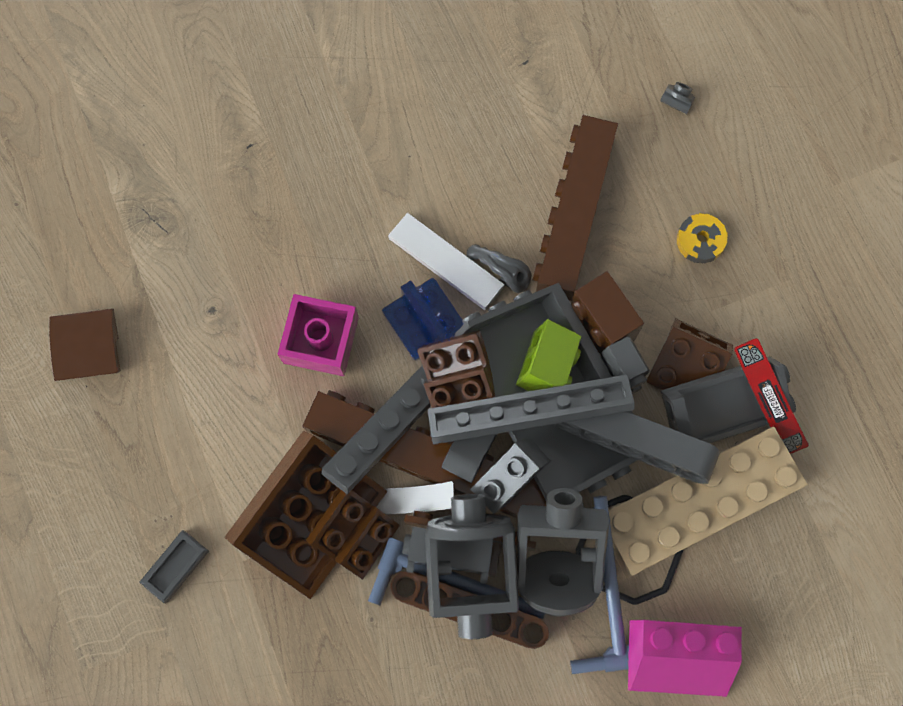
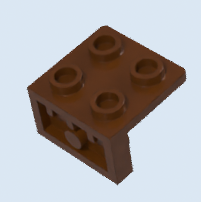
[647,318,733,390]

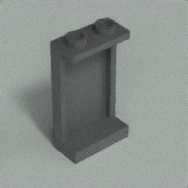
[661,356,796,444]

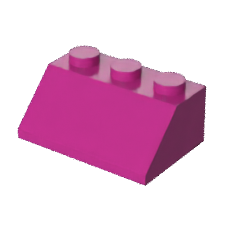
[628,620,742,697]

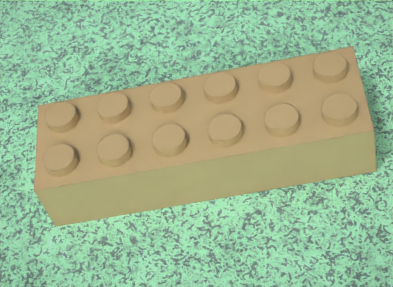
[609,426,808,578]

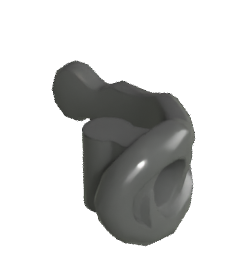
[466,244,532,293]

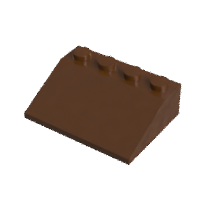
[225,431,388,600]

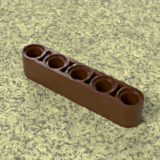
[390,571,549,649]

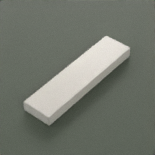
[388,213,504,311]

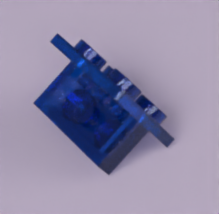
[382,278,464,360]

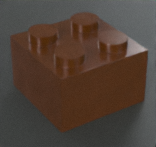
[571,271,644,356]

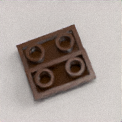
[49,308,121,381]
[417,330,495,408]
[306,490,400,580]

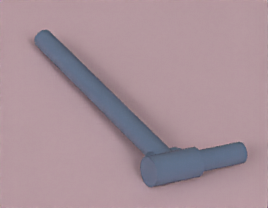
[570,496,629,675]
[368,538,545,619]

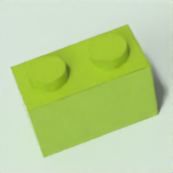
[516,319,581,391]

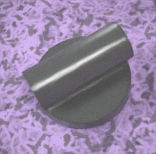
[660,82,695,114]

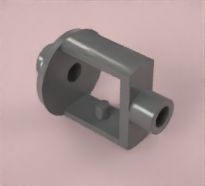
[516,488,609,617]
[425,494,519,639]

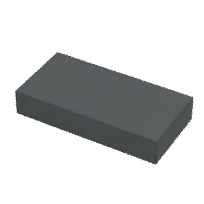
[139,530,209,604]

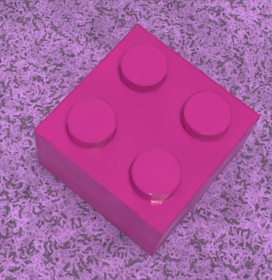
[278,294,359,377]

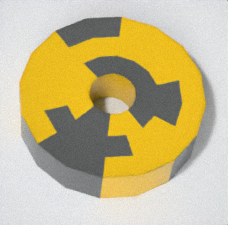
[676,213,728,264]

